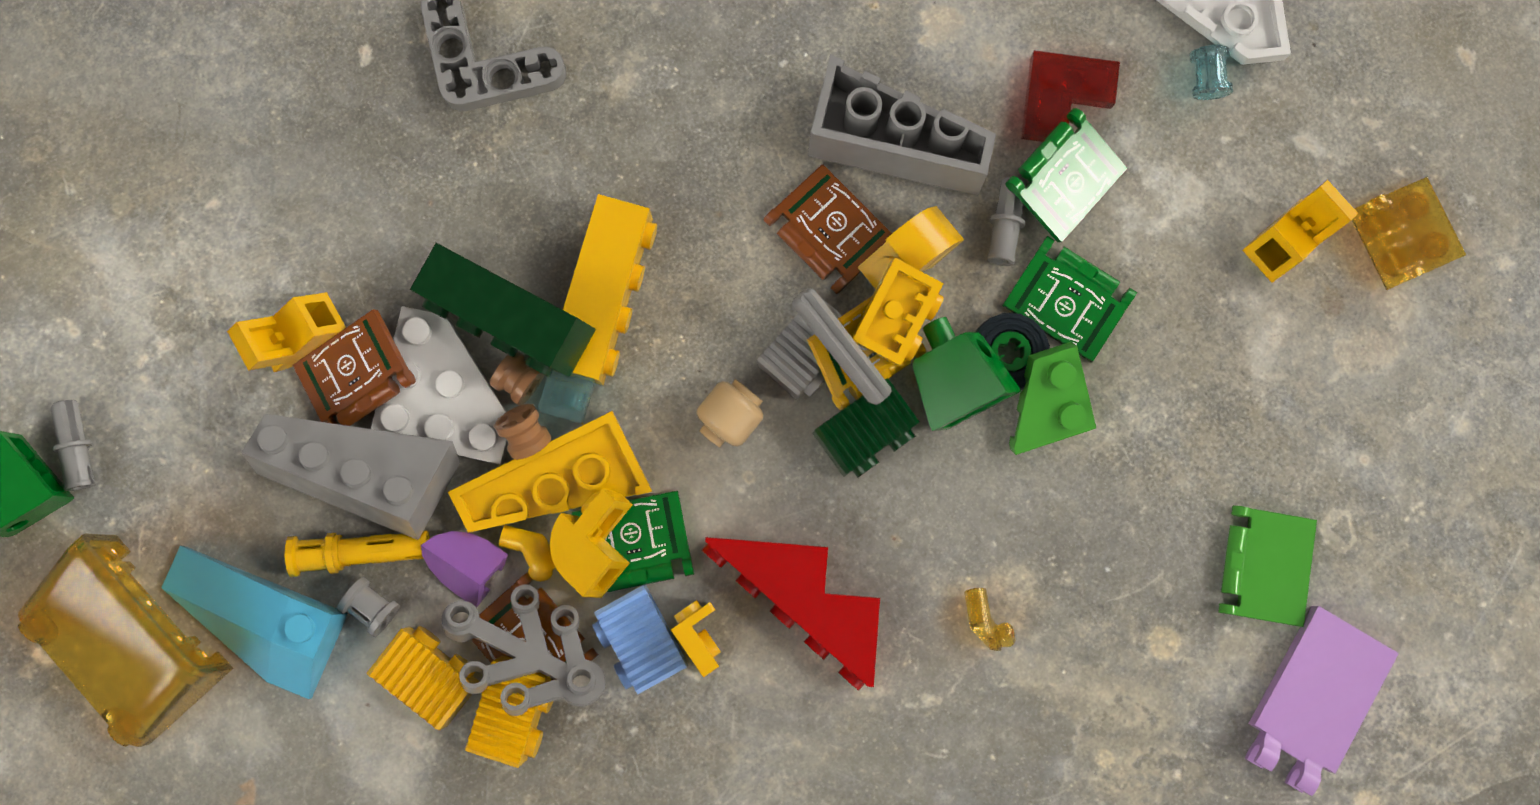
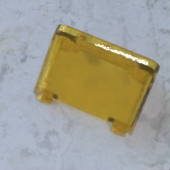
[18,533,234,747]

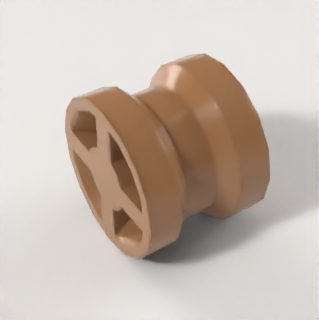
[489,351,545,406]
[494,404,551,460]

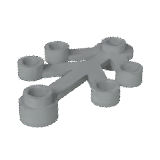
[442,584,605,716]

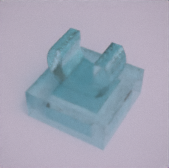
[537,370,596,425]

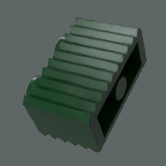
[813,378,920,478]

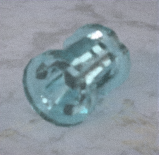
[1189,45,1233,100]

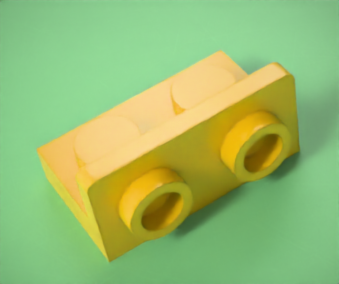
[852,258,944,366]
[671,600,721,678]

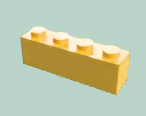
[553,194,657,385]

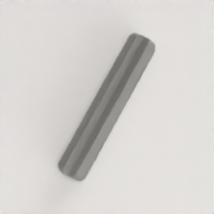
[792,288,892,405]

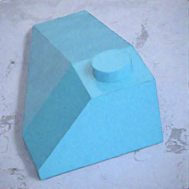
[161,546,348,699]

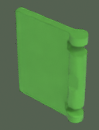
[1218,505,1317,627]

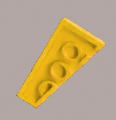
[448,410,652,533]

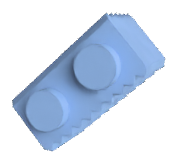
[592,585,689,694]

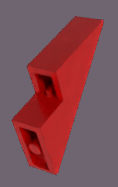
[702,537,880,691]

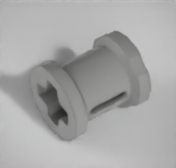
[337,577,400,637]

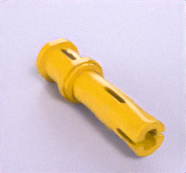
[284,530,430,577]

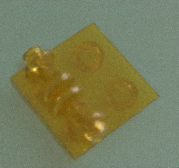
[1352,177,1466,290]

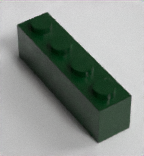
[410,243,596,377]

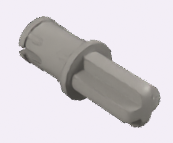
[987,177,1027,266]
[51,400,96,491]

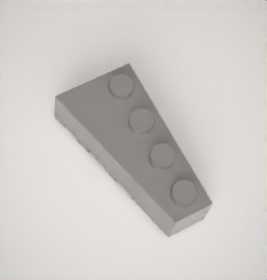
[808,54,996,196]
[241,414,460,540]

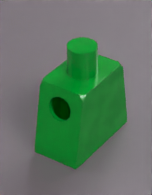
[912,317,1021,431]
[0,431,74,537]

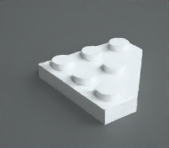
[1156,0,1291,65]
[371,306,508,465]

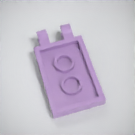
[1245,606,1399,796]

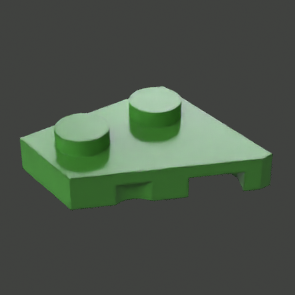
[1009,342,1096,455]

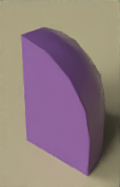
[421,531,508,608]

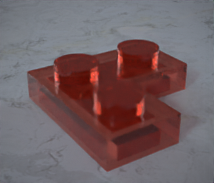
[1021,50,1120,142]

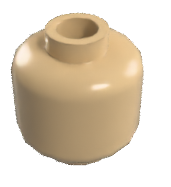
[697,379,763,447]

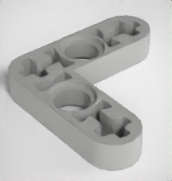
[421,0,567,111]

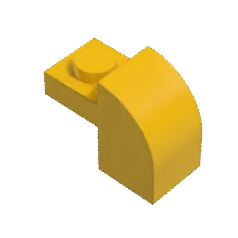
[1242,180,1358,283]
[858,206,964,289]
[227,292,346,372]
[550,489,633,598]

